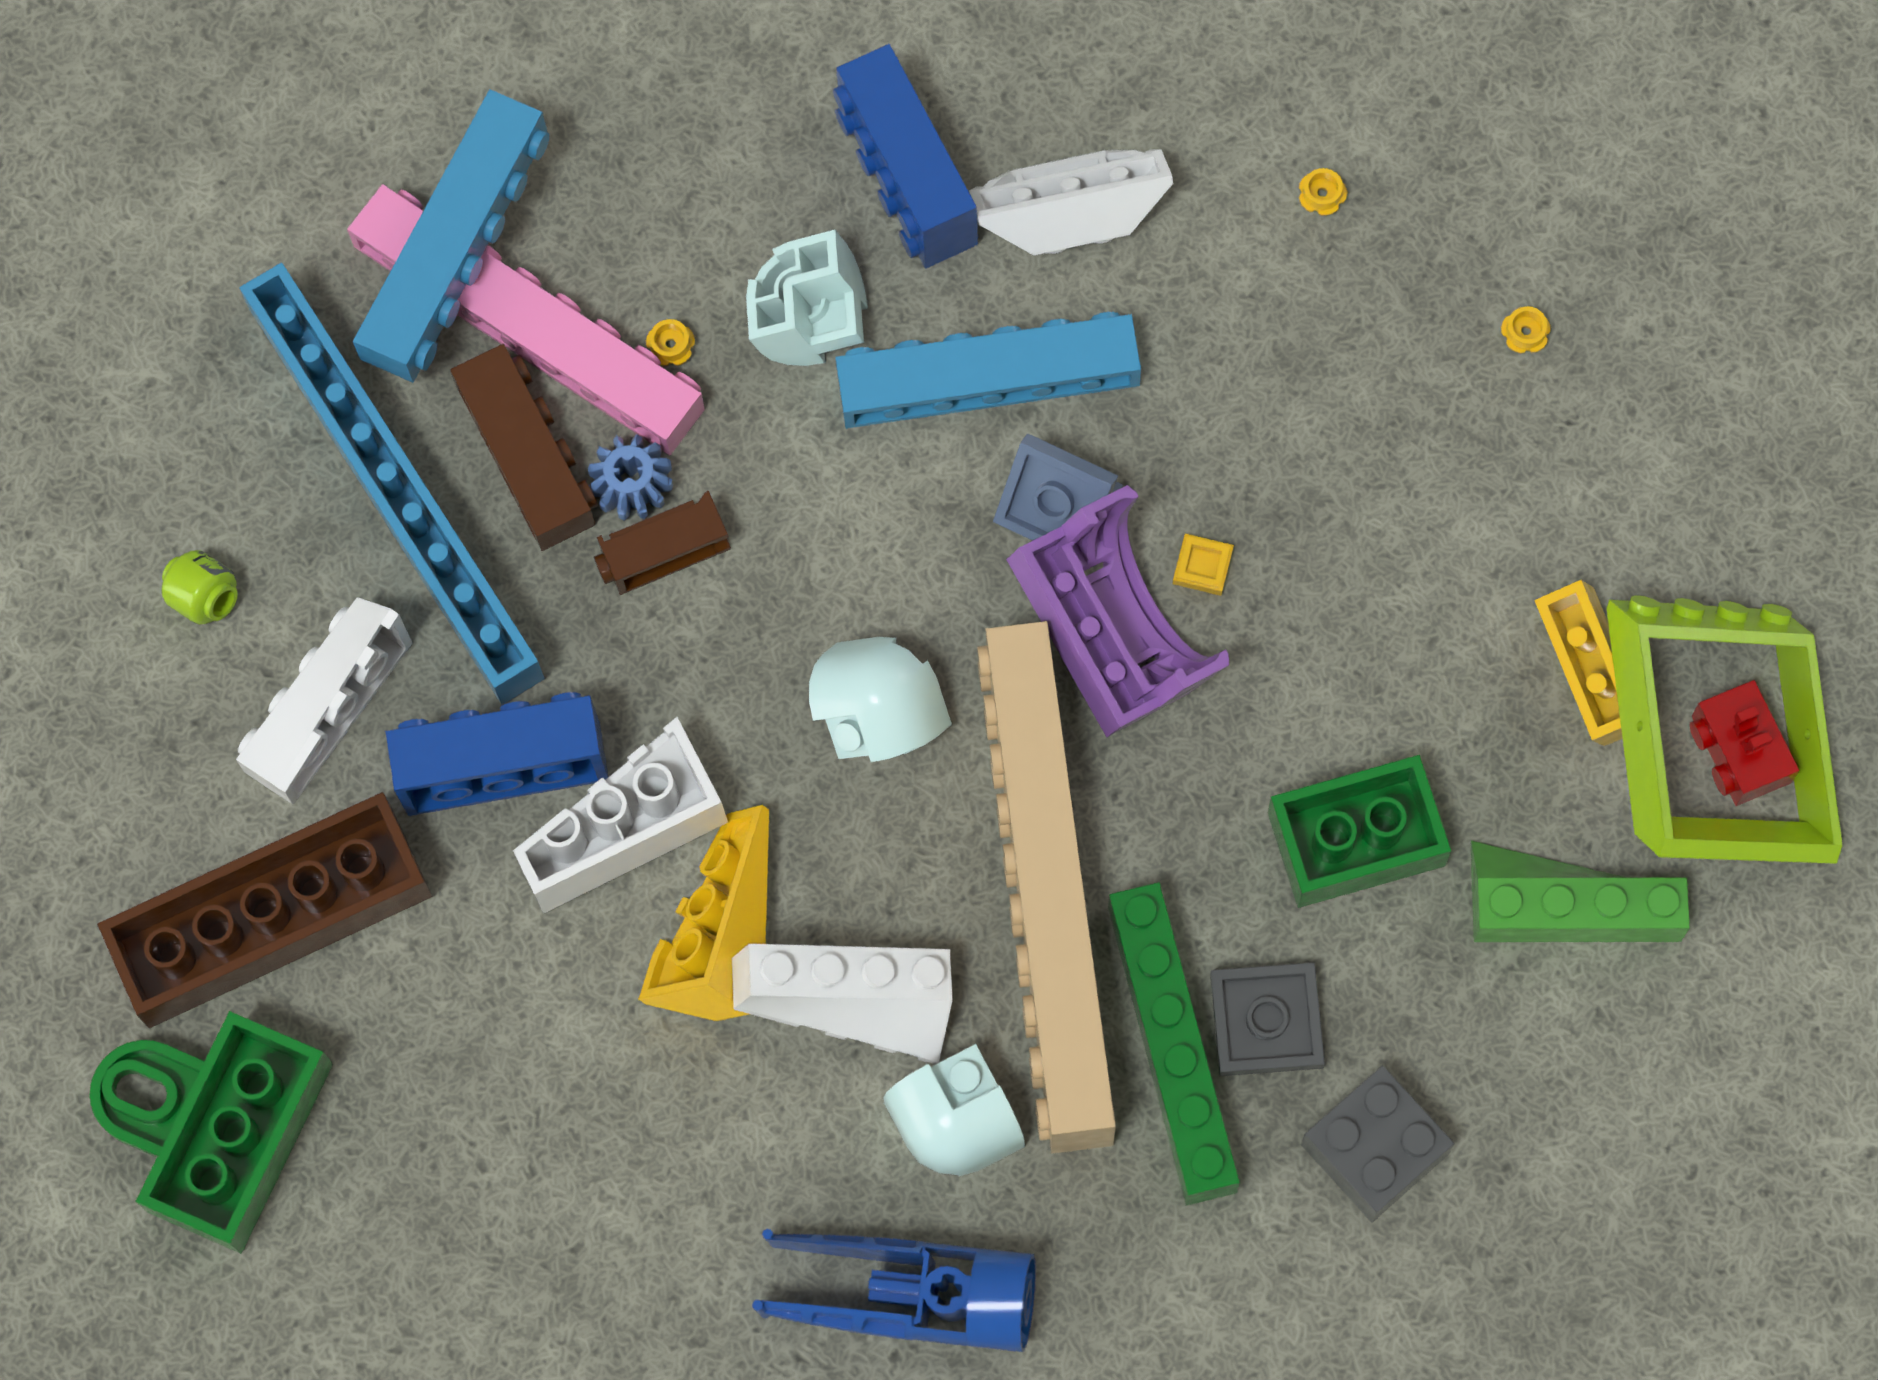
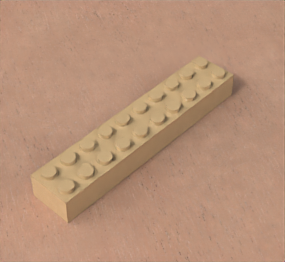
[977,621,1115,1154]

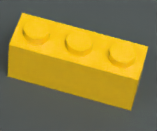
[1534,580,1623,746]

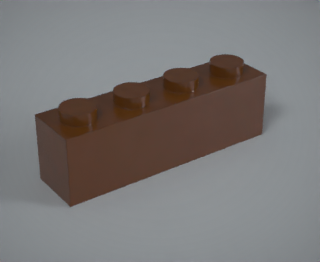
[450,343,598,551]

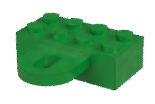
[90,1011,333,1254]

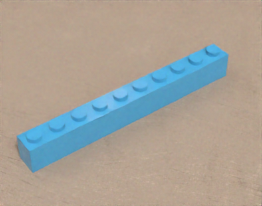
[239,262,545,705]

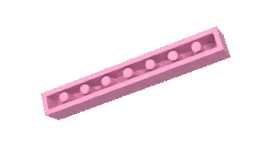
[347,184,705,456]

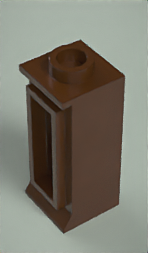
[594,491,731,595]

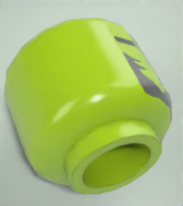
[162,550,238,625]

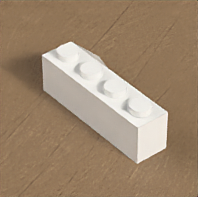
[236,597,413,805]
[513,717,728,913]
[732,944,952,1064]

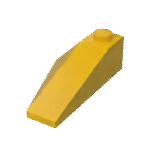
[638,805,769,1021]

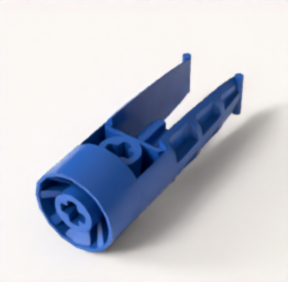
[752,1229,1036,1352]

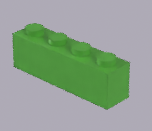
[1470,841,1690,942]

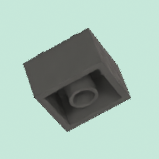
[1301,1065,1455,1223]

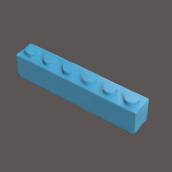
[353,89,550,383]
[835,312,1141,429]

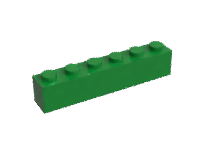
[1108,882,1240,1206]

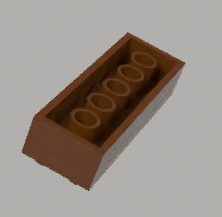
[97,792,433,1029]

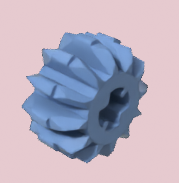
[588,434,673,521]

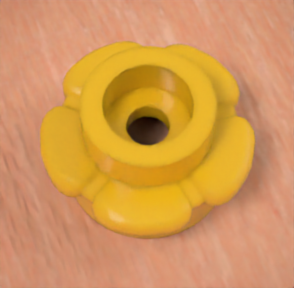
[1299,168,1347,216]
[1501,306,1551,354]
[646,319,695,366]

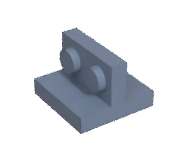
[993,433,1123,541]

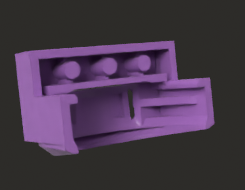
[1006,485,1229,737]

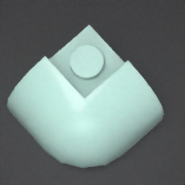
[746,230,868,366]
[809,637,952,762]
[883,1044,1025,1176]

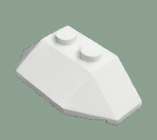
[969,149,1173,255]

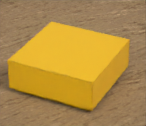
[1173,534,1234,596]

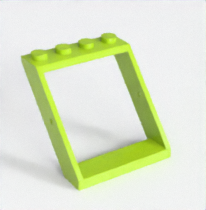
[1607,595,1843,864]

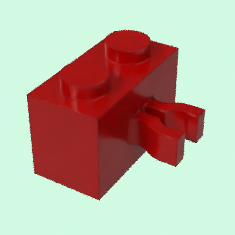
[1690,680,1800,806]

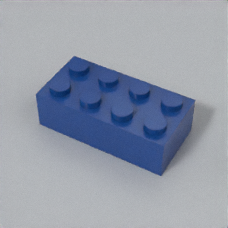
[832,43,978,269]
[386,692,609,816]

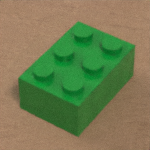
[1267,755,1451,908]

